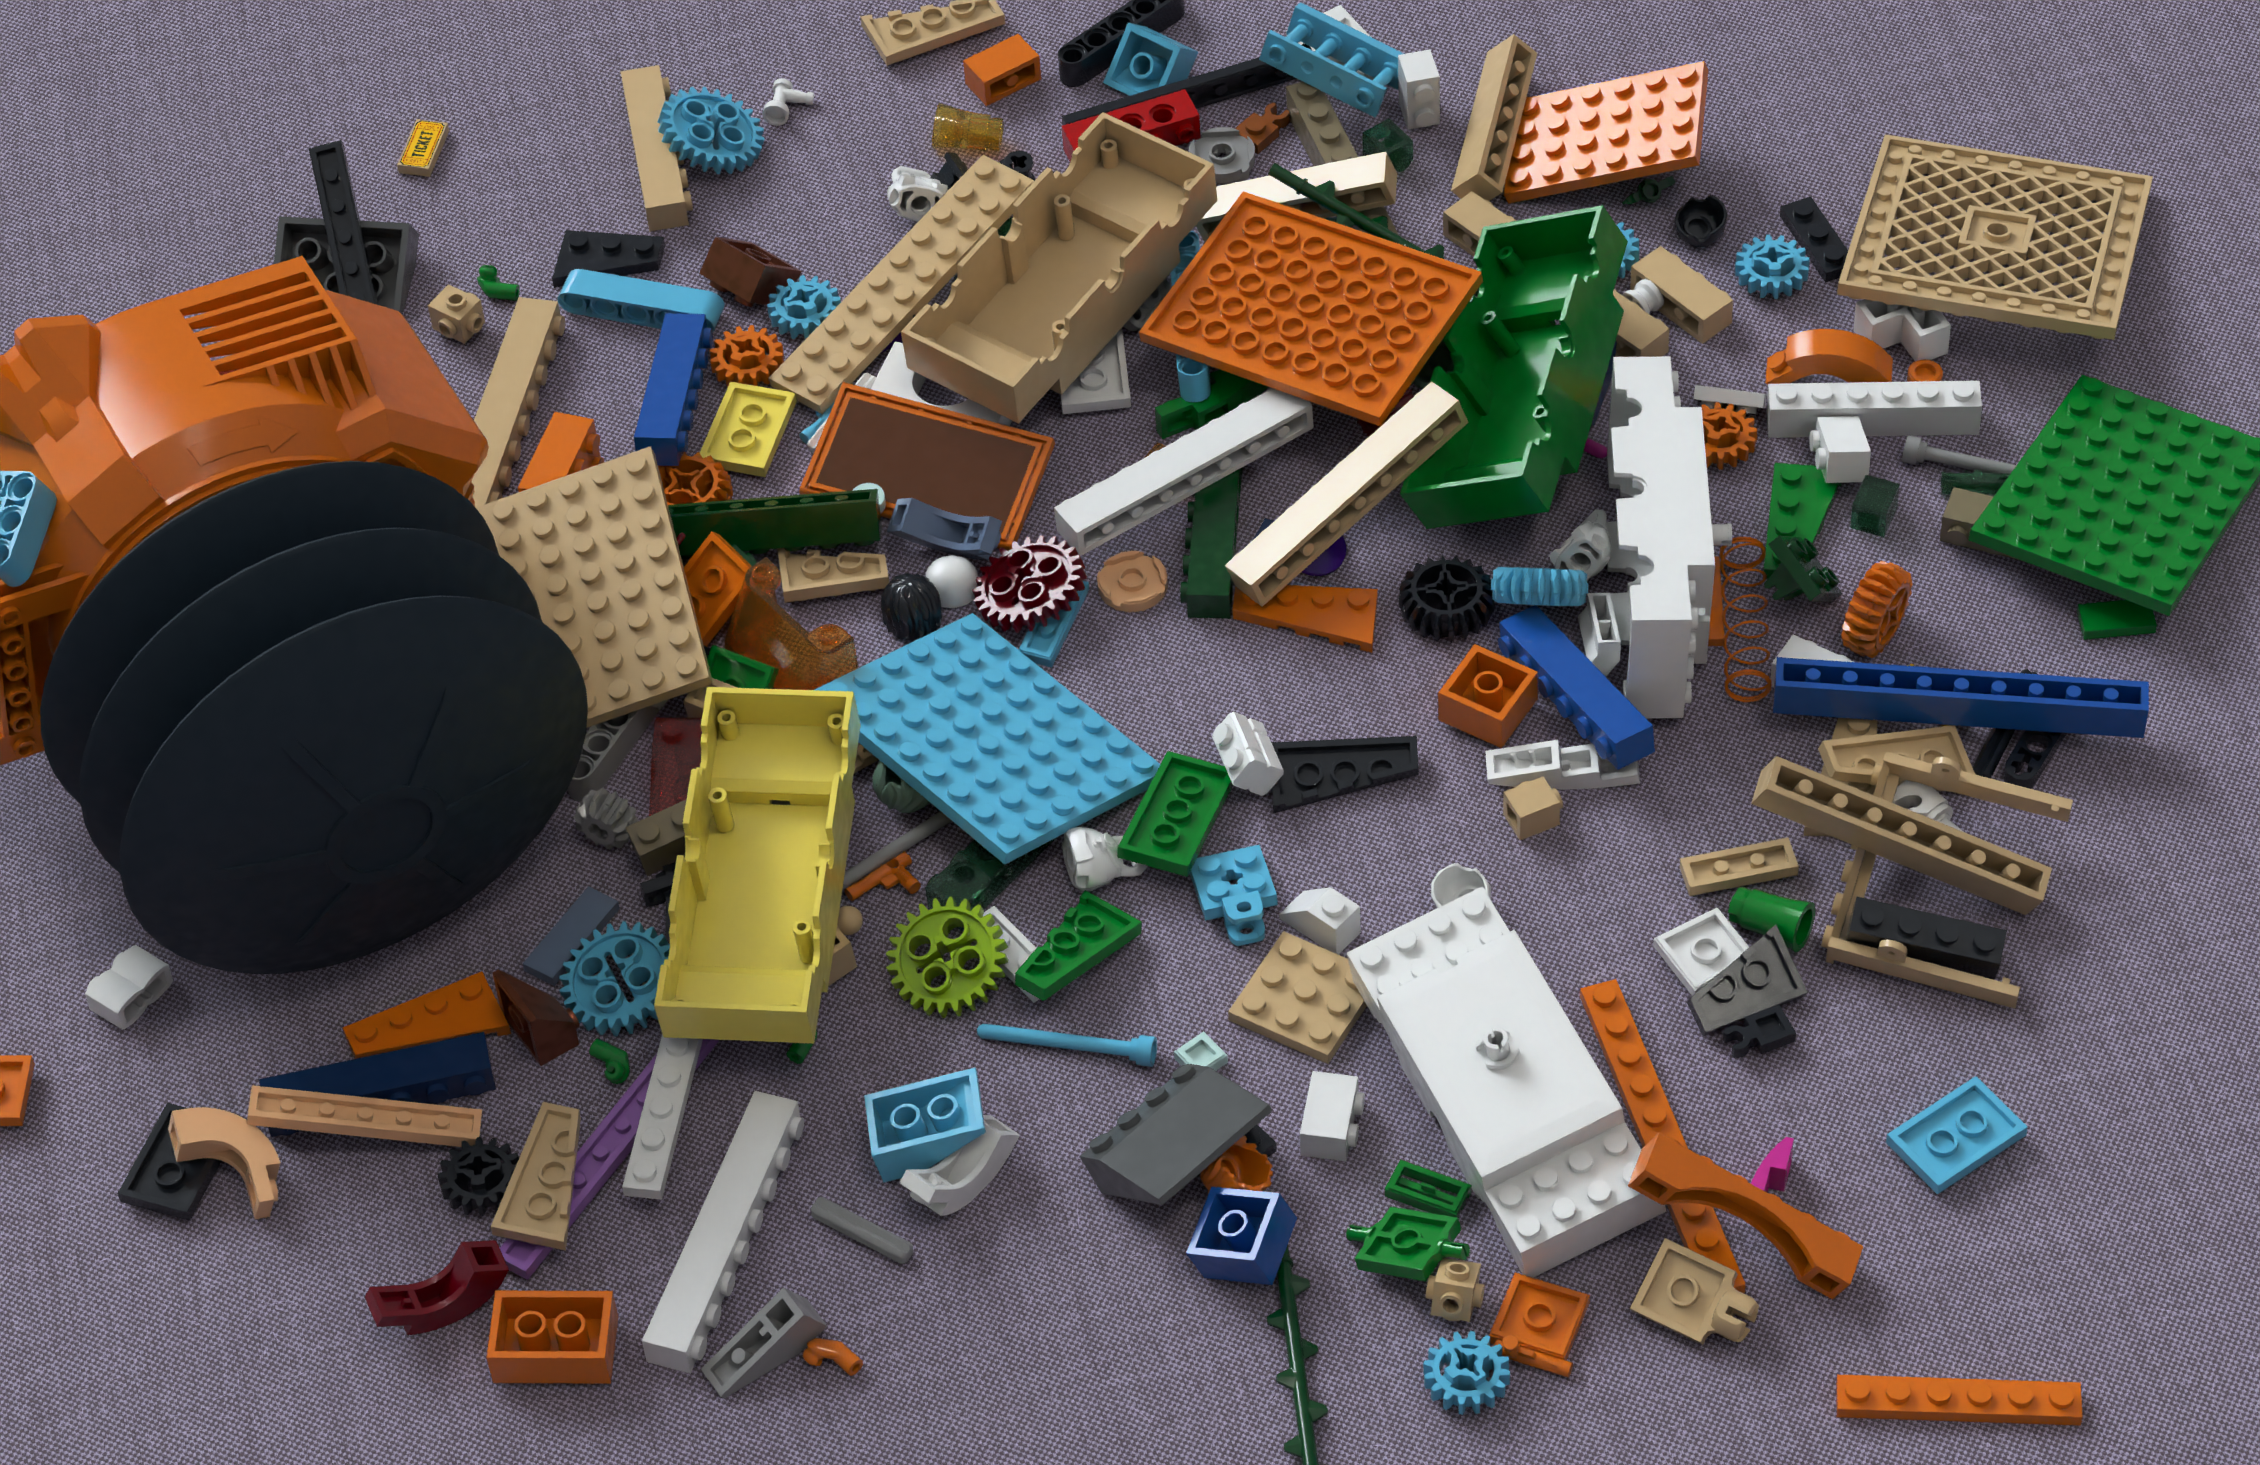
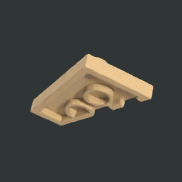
[777,548,889,603]

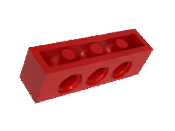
[1061,89,1201,162]

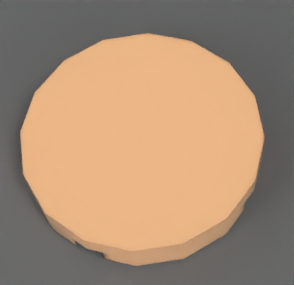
[1097,551,1168,613]

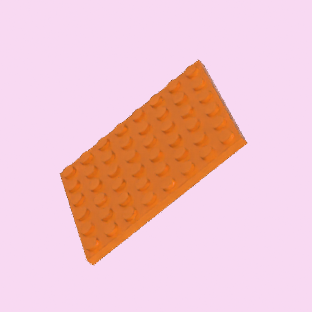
[1139,191,1483,427]

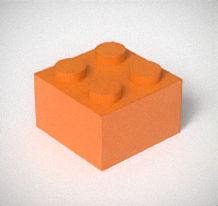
[1438,644,1538,748]

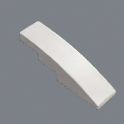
[1485,740,1640,790]

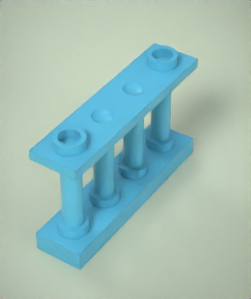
[1259,2,1404,117]

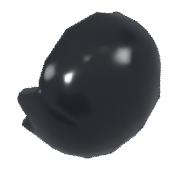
[1674,195,1728,247]

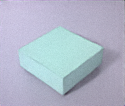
[1174,1031,1228,1071]

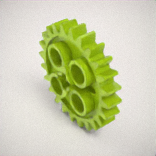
[886,896,1009,1018]

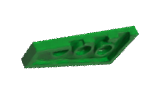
[1764,463,1842,579]
[1015,890,1142,1001]

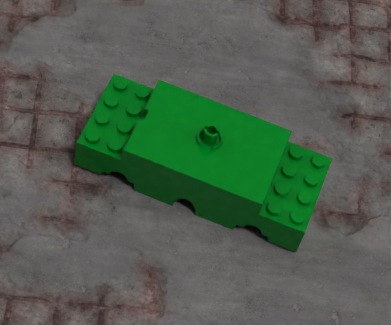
[1400,205,1628,529]

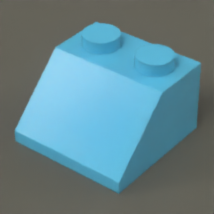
[1103,23,1198,96]

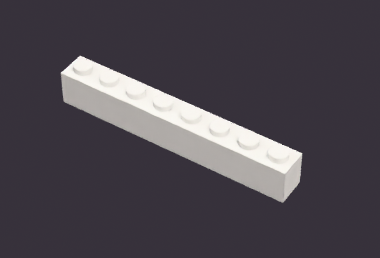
[1054,388,1314,556]
[642,1091,804,1374]

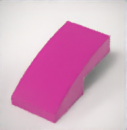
[1751,1137,1794,1193]

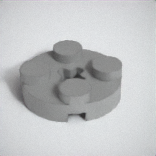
[1189,127,1255,184]

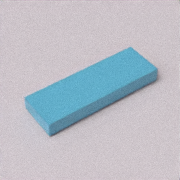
[1019,581,1089,668]

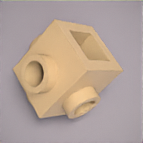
[428,284,485,344]
[1426,1258,1485,1322]

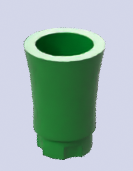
[1728,887,1816,952]

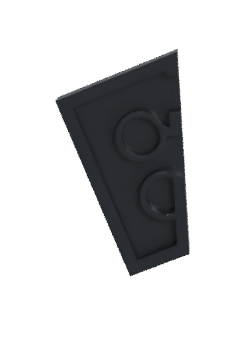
[552,230,665,288]

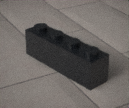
[1846,897,2007,980]

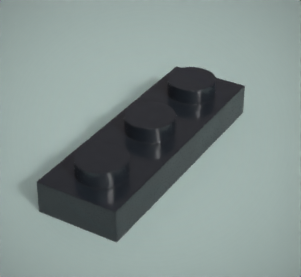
[1780,196,1848,283]

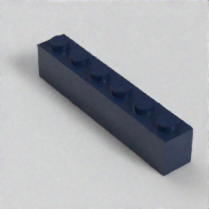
[259,1032,496,1137]

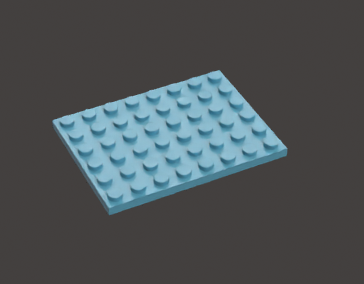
[814,613,1160,864]

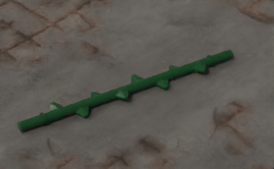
[1268,163,1479,297]
[1267,1245,1328,1465]

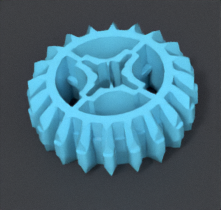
[1491,567,1589,606]

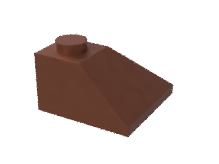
[492,969,580,1066]

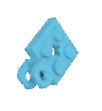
[1190,845,1278,946]

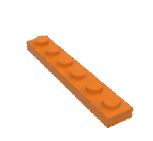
[1836,1374,2082,1426]

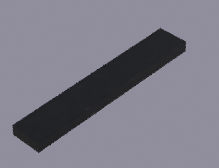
[309,140,378,305]

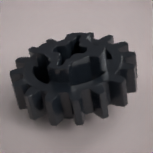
[438,1137,519,1216]

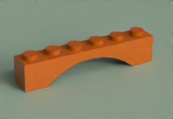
[1628,1133,1864,1299]

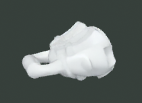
[887,166,948,222]
[1549,509,1611,581]
[1062,827,1148,893]

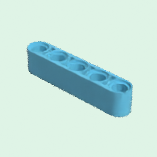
[558,269,725,332]

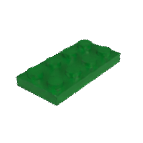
[1117,751,1233,877]

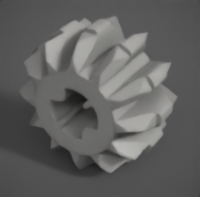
[573,788,639,850]

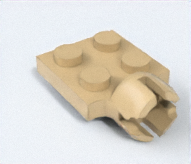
[1630,1238,1759,1345]

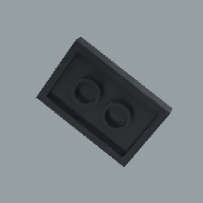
[117,1103,222,1221]

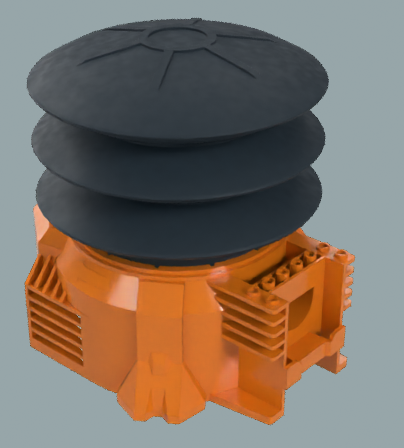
[0,256,588,974]

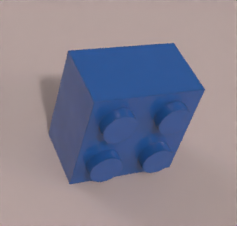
[1186,1187,1297,1285]

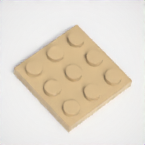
[1228,931,1367,1064]

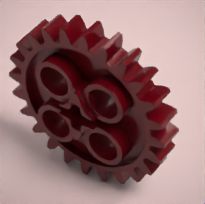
[972,535,1087,633]

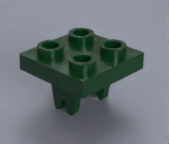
[1764,535,1843,603]

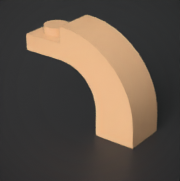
[168,1107,280,1219]

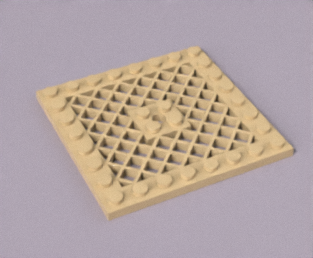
[1837,134,2153,340]

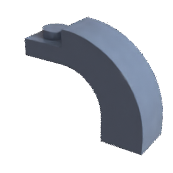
[887,498,1002,560]

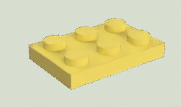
[700,381,797,477]

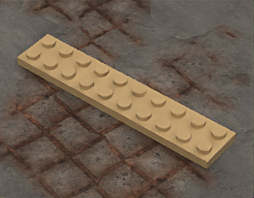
[769,155,1034,414]

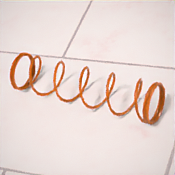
[1719,536,1772,702]

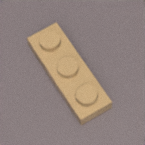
[1680,837,1799,896]

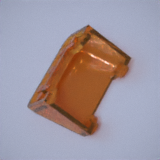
[724,557,858,690]

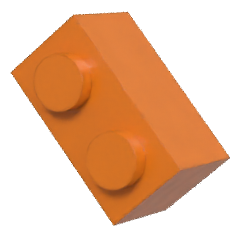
[963,34,1041,106]

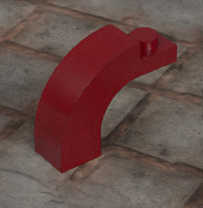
[365,1240,509,1335]

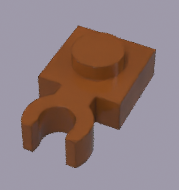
[1235,102,1290,154]

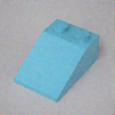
[864,1068,986,1182]

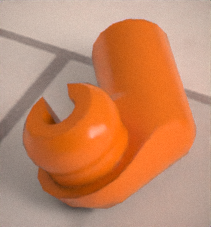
[803,1338,863,1376]

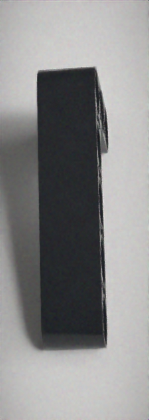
[1058,0,1185,87]

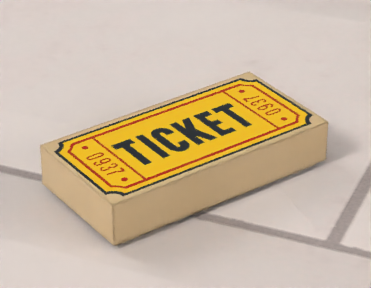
[397,119,449,177]

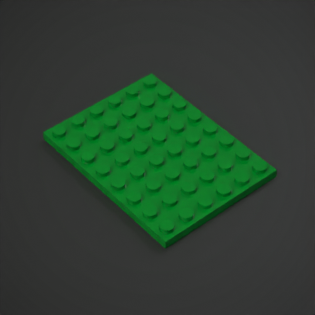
[1968,375,2260,616]

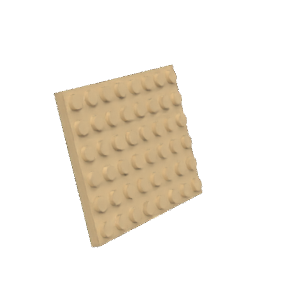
[476,446,713,728]

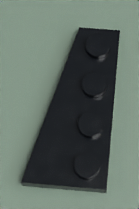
[1271,736,1419,814]

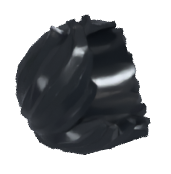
[881,573,943,641]

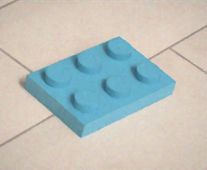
[1886,1076,2028,1194]

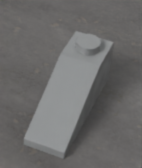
[701,1287,827,1399]

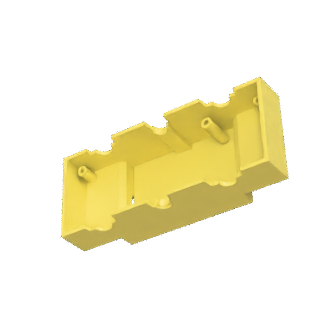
[654,687,861,1044]

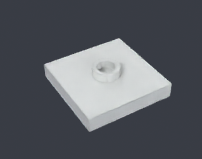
[1653,907,1749,996]

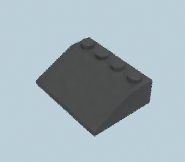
[274,216,419,315]
[1079,1064,1273,1205]

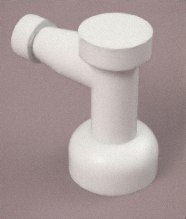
[762,78,814,126]

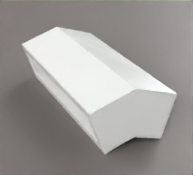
[1578,592,1621,676]

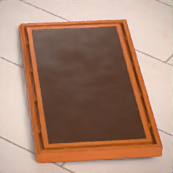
[799,382,1055,551]

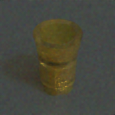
[932,103,1004,151]

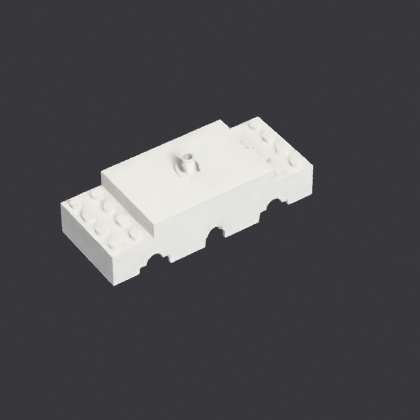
[1606,356,1732,719]
[1347,886,1666,1278]

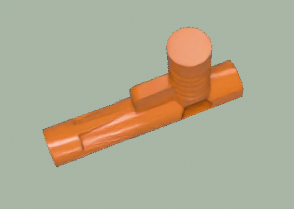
[844,851,921,902]
[1494,1334,1573,1378]

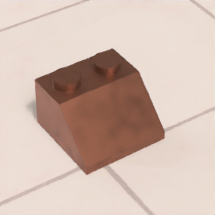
[699,237,802,307]

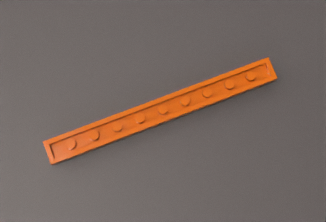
[1580,979,1746,1293]

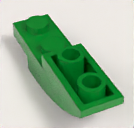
[1155,369,1268,440]

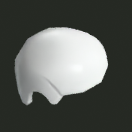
[925,555,978,608]
[1431,863,1491,908]

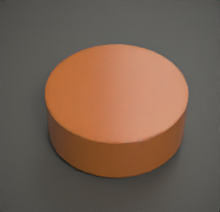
[1907,359,1943,382]

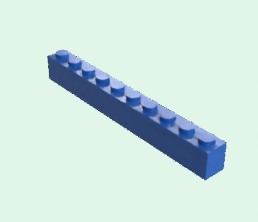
[1773,657,2149,738]

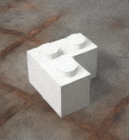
[1854,299,1951,361]

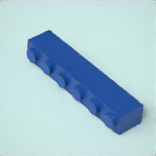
[634,313,713,466]
[1498,605,1655,770]

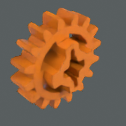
[709,325,784,387]
[1701,402,1757,470]

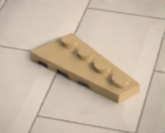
[860,0,1005,66]
[1818,725,1975,792]

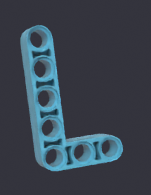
[0,471,57,587]

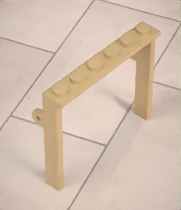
[1821,751,2073,1009]

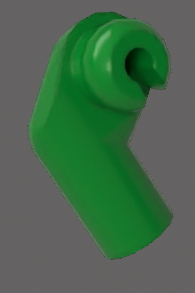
[477,265,520,301]
[589,1038,630,1084]

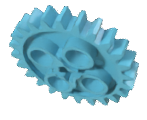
[657,87,765,174]
[559,921,670,1037]

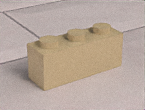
[1630,246,1733,344]

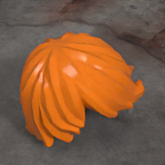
[1200,1136,1273,1193]

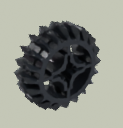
[1399,554,1494,643]

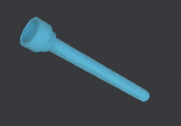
[977,1024,1157,1067]

